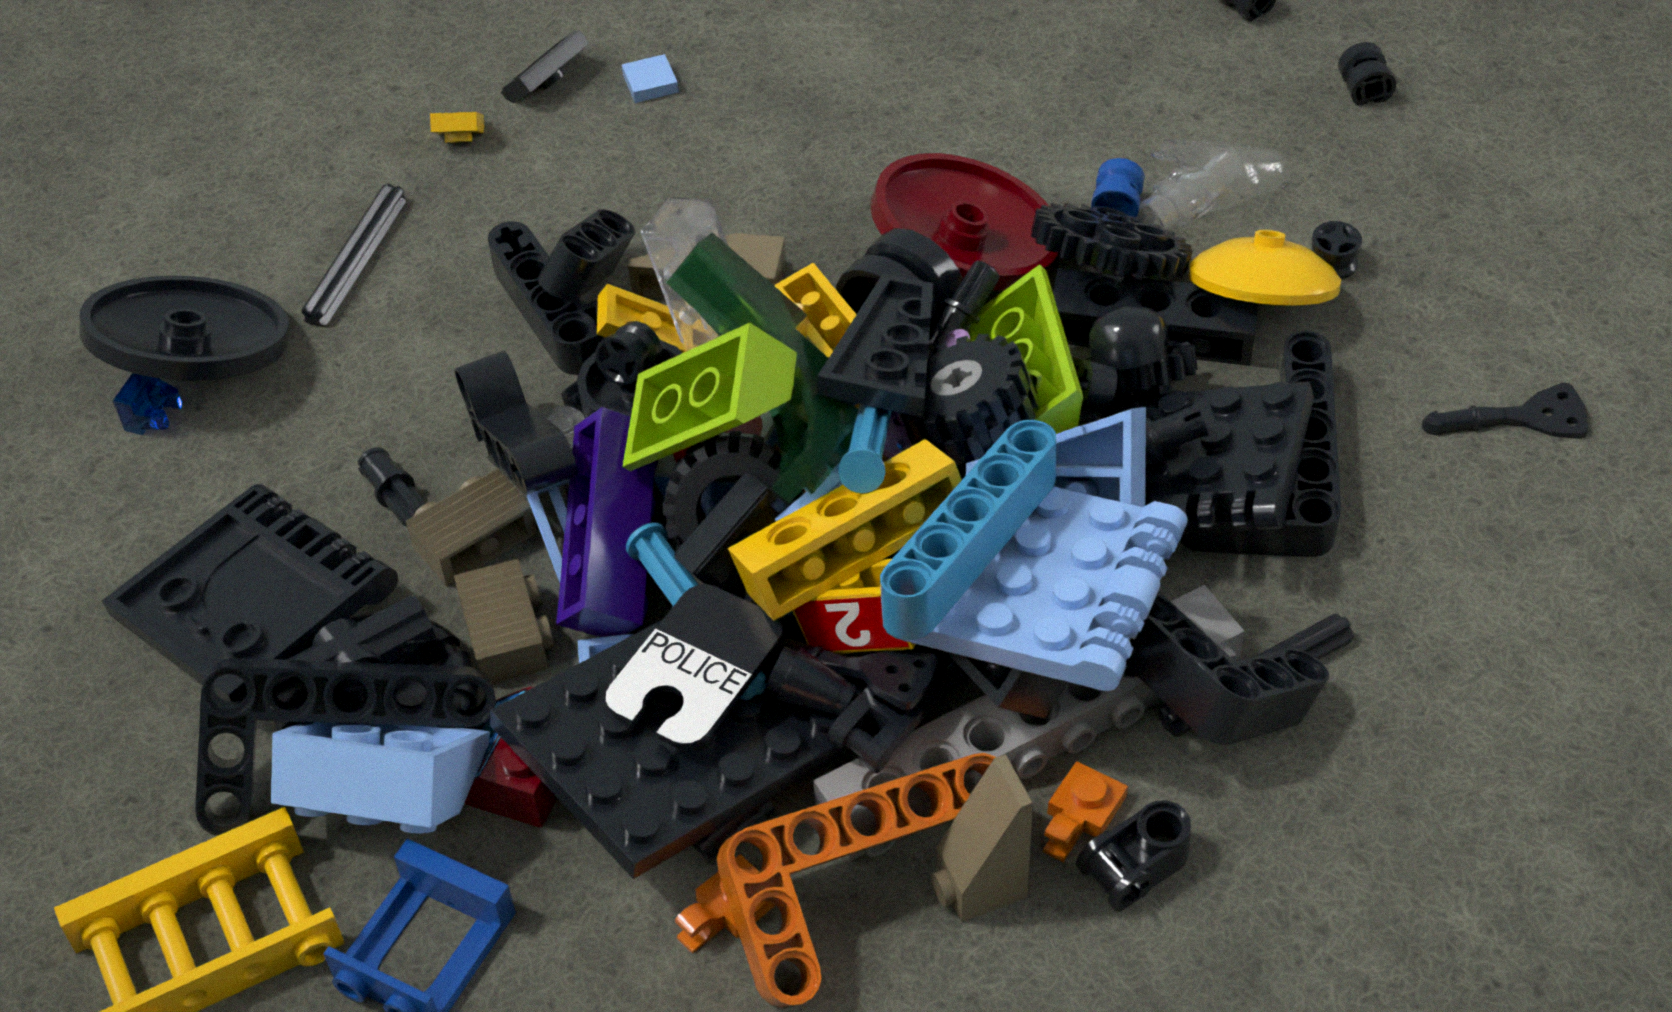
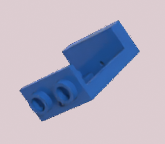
[323,838,516,1012]

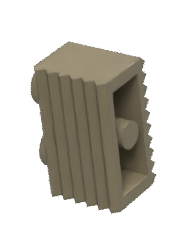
[406,468,537,587]
[453,559,554,684]

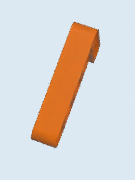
[717,753,996,1007]

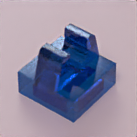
[113,373,183,436]

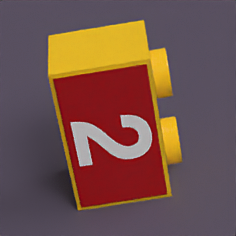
[792,558,916,654]

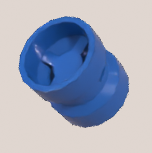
[1091,158,1145,218]

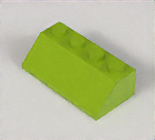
[968,265,1083,434]

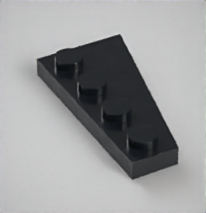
[816,273,933,418]

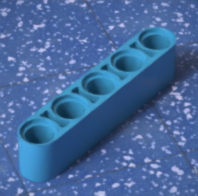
[880,420,1056,640]

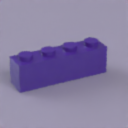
[556,407,659,637]

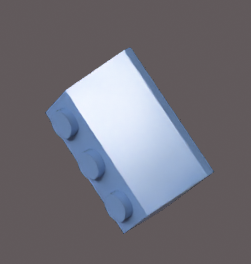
[271,722,490,833]

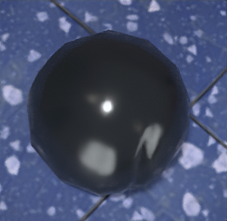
[1089,304,1169,371]

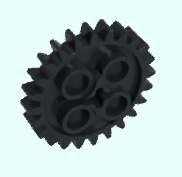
[1031,203,1193,281]

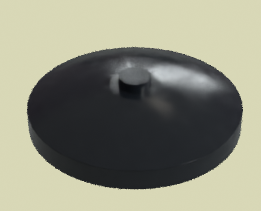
[79,276,289,381]

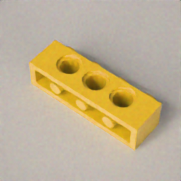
[728,439,962,621]

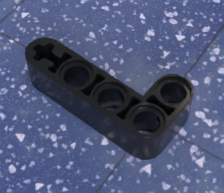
[488,221,606,375]
[454,350,578,495]

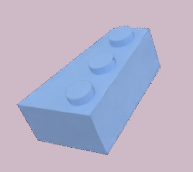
[966,407,1146,507]

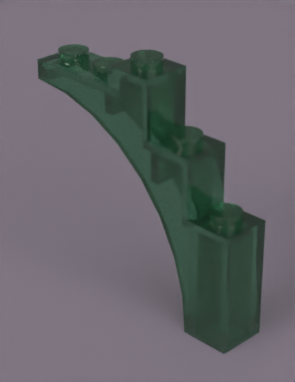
[666,232,858,503]

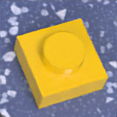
[430,112,484,143]

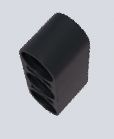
[537,209,636,302]

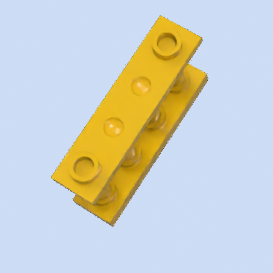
[54,807,345,1012]

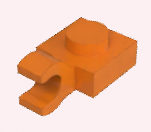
[1043,761,1128,863]
[675,854,775,953]

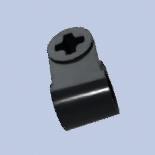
[1076,800,1191,912]

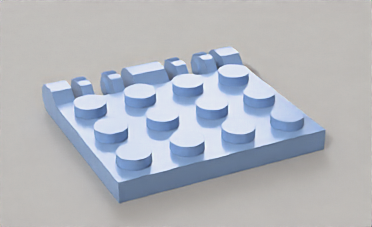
[900,487,1187,691]

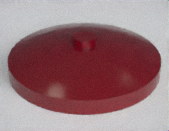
[871,153,1059,291]

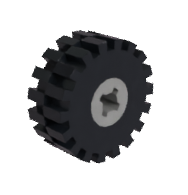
[897,334,1039,464]

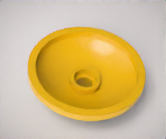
[1188,230,1341,306]

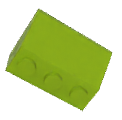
[622,323,797,471]

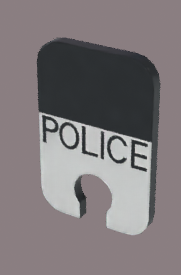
[606,584,784,750]

